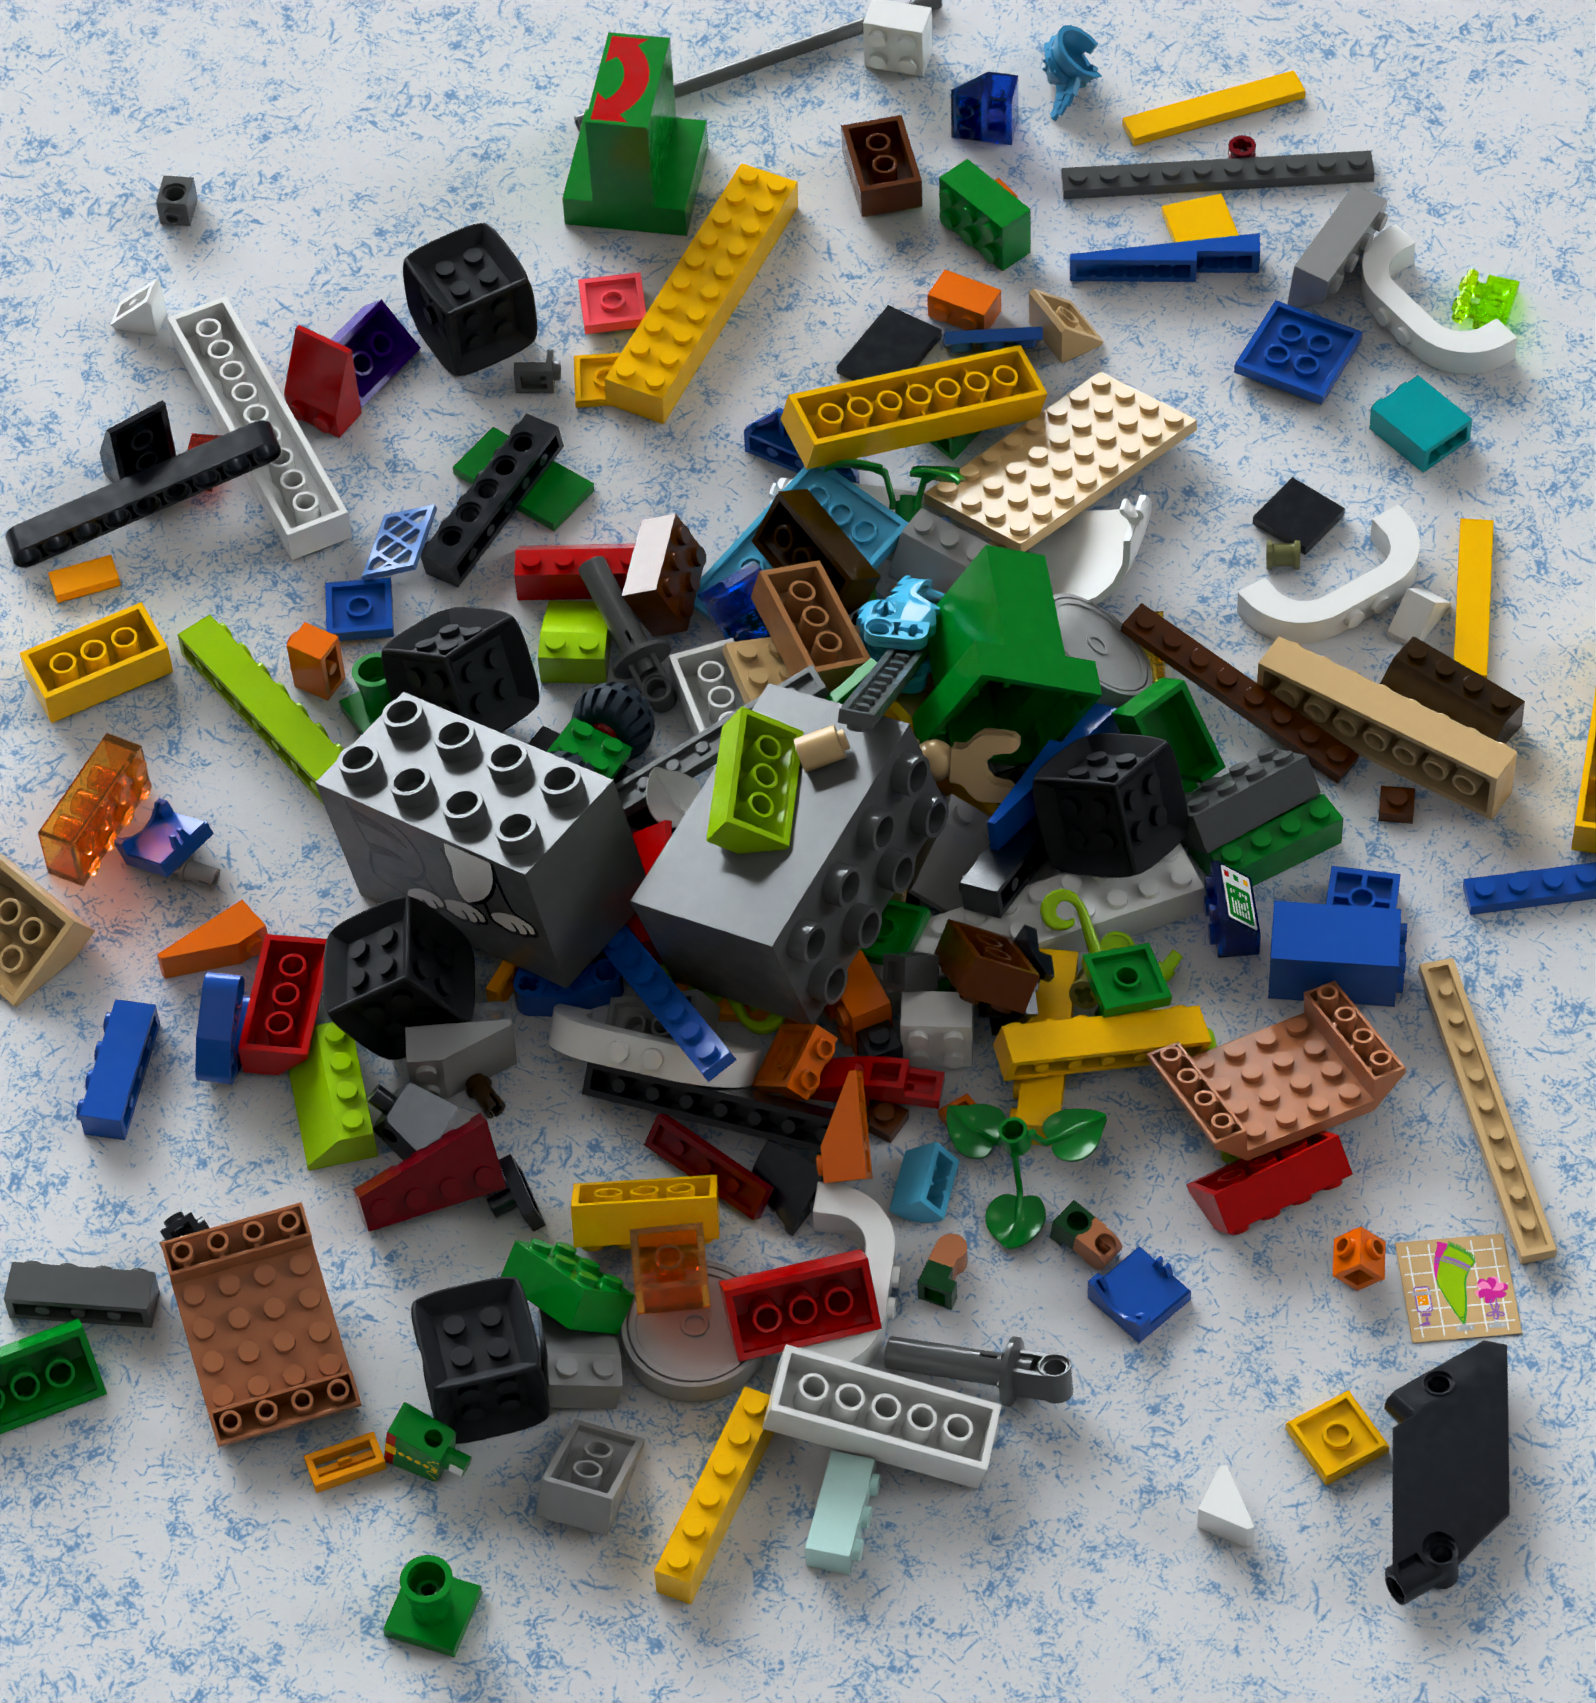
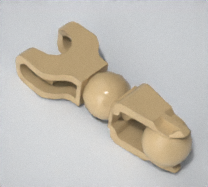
[917,728,1021,803]

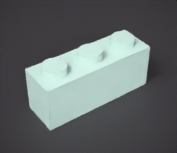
[805,1450,881,1575]

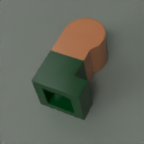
[1049,1200,1122,1270]
[917,1233,968,1310]

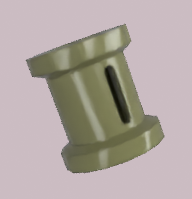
[1266,540,1300,570]
[1069,968,1097,1009]

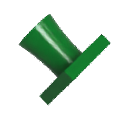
[339,652,392,735]
[1081,943,1172,1018]
[383,1555,482,1657]

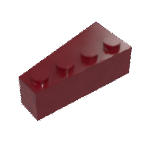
[353,1113,506,1232]

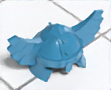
[1042,25,1102,121]

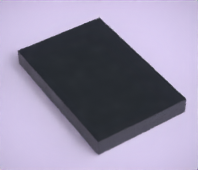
[837,305,942,381]

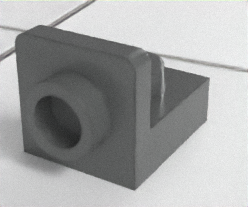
[513,349,561,393]

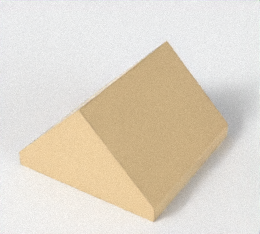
[1029,288,1104,364]

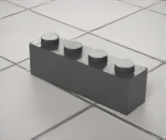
[4,1260,160,1328]

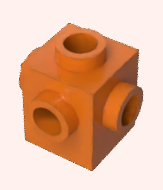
[1333,1227,1386,1291]

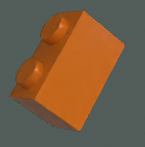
[927,269,1001,330]
[286,622,346,701]

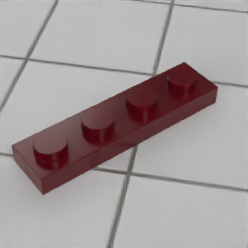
[644,1114,774,1220]

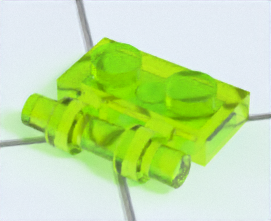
[1451,269,1520,329]

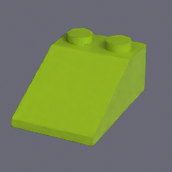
[538,600,612,684]

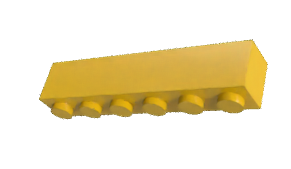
[1010,948,1078,1146]
[993,1005,1212,1081]
[654,1386,775,1605]

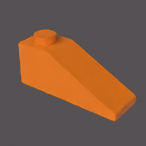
[157,900,268,979]
[816,1070,873,1183]

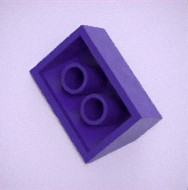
[331,299,421,408]

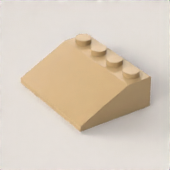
[0,853,95,1007]

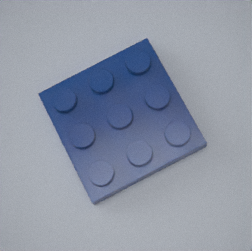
[1234,300,1363,405]
[943,326,1043,353]

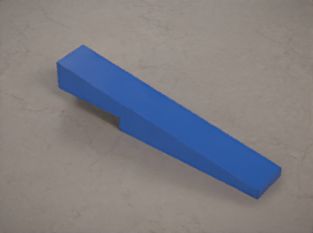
[1070,233,1260,282]
[987,703,1120,850]

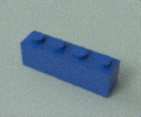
[76,999,160,1140]

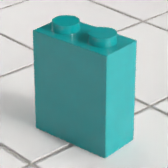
[1369,375,1472,473]

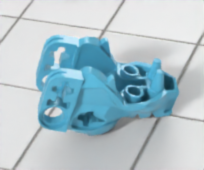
[856,575,945,694]

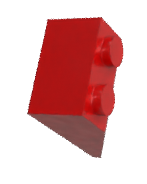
[284,325,362,438]

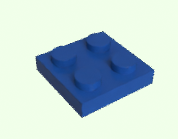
[325,577,394,641]

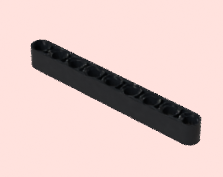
[5,420,281,568]

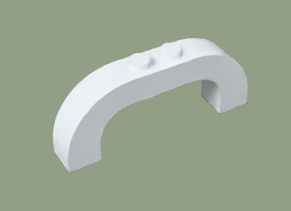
[1360,224,1517,374]
[1237,504,1420,644]
[548,1003,762,1088]
[801,1182,901,1367]

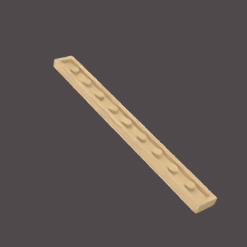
[1418,958,1557,1264]

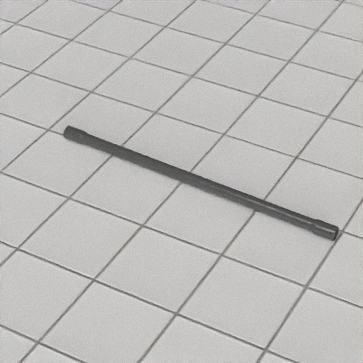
[574,0,942,132]

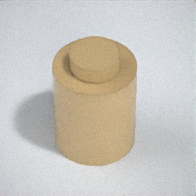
[794,725,850,772]

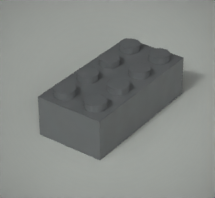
[1181,747,1321,854]

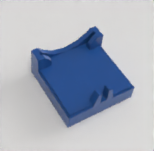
[113,798,214,878]
[1326,866,1401,909]
[1087,1246,1191,1343]

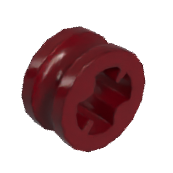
[1228,135,1256,159]

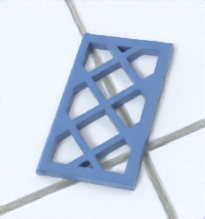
[361,504,437,580]

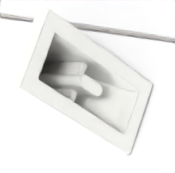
[110,279,167,336]
[1387,588,1451,644]
[1197,1464,1254,1547]

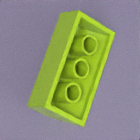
[706,706,804,854]
[289,1022,378,1171]

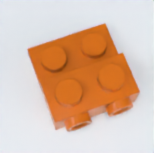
[751,1024,838,1101]

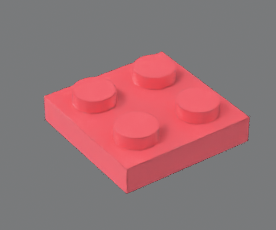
[578,272,646,334]

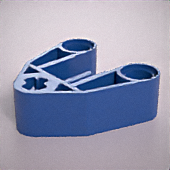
[513,958,624,1017]
[195,972,250,1085]

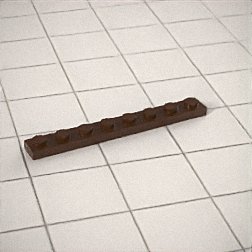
[1120,603,1360,784]

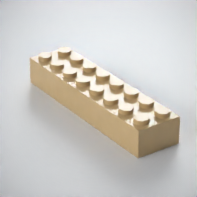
[1257,636,1517,820]

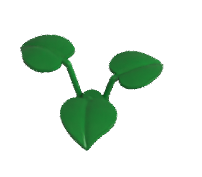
[824,459,966,523]
[946,1104,1107,1249]

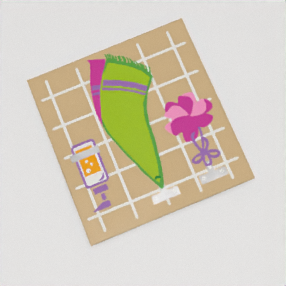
[1395,1233,1522,1343]

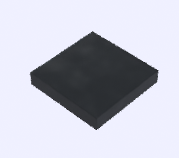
[1253,477,1345,555]

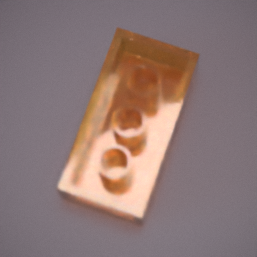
[38,733,152,887]

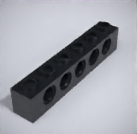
[421,413,564,587]

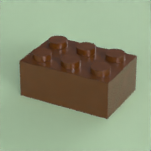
[841,115,922,217]
[622,513,706,637]
[934,919,1040,1014]

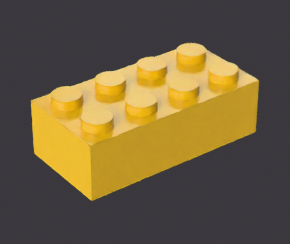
[19,602,173,723]
[571,1175,720,1251]

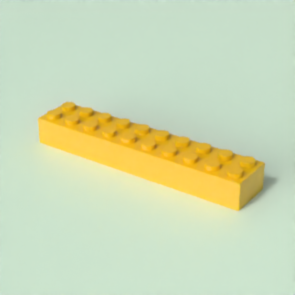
[605,163,798,424]

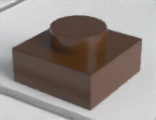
[1378,786,1415,824]
[867,1100,909,1144]

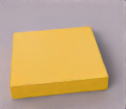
[1161,193,1239,242]
[574,353,621,408]
[1285,1390,1389,1486]

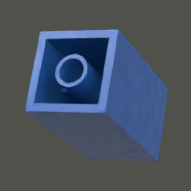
[1268,901,1407,1007]

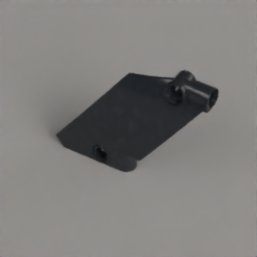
[1384,1340,1510,1606]

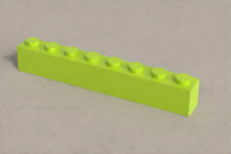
[177,614,344,805]

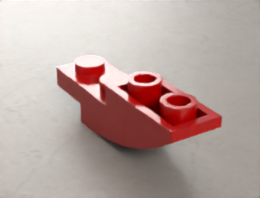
[809,1056,945,1109]

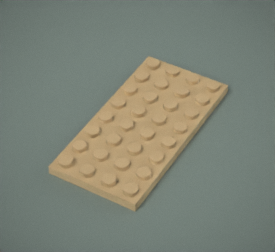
[924,372,1197,552]

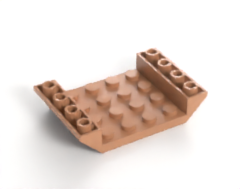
[1147,981,1406,1161]
[160,1202,362,1448]

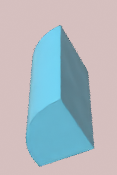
[889,1142,960,1223]

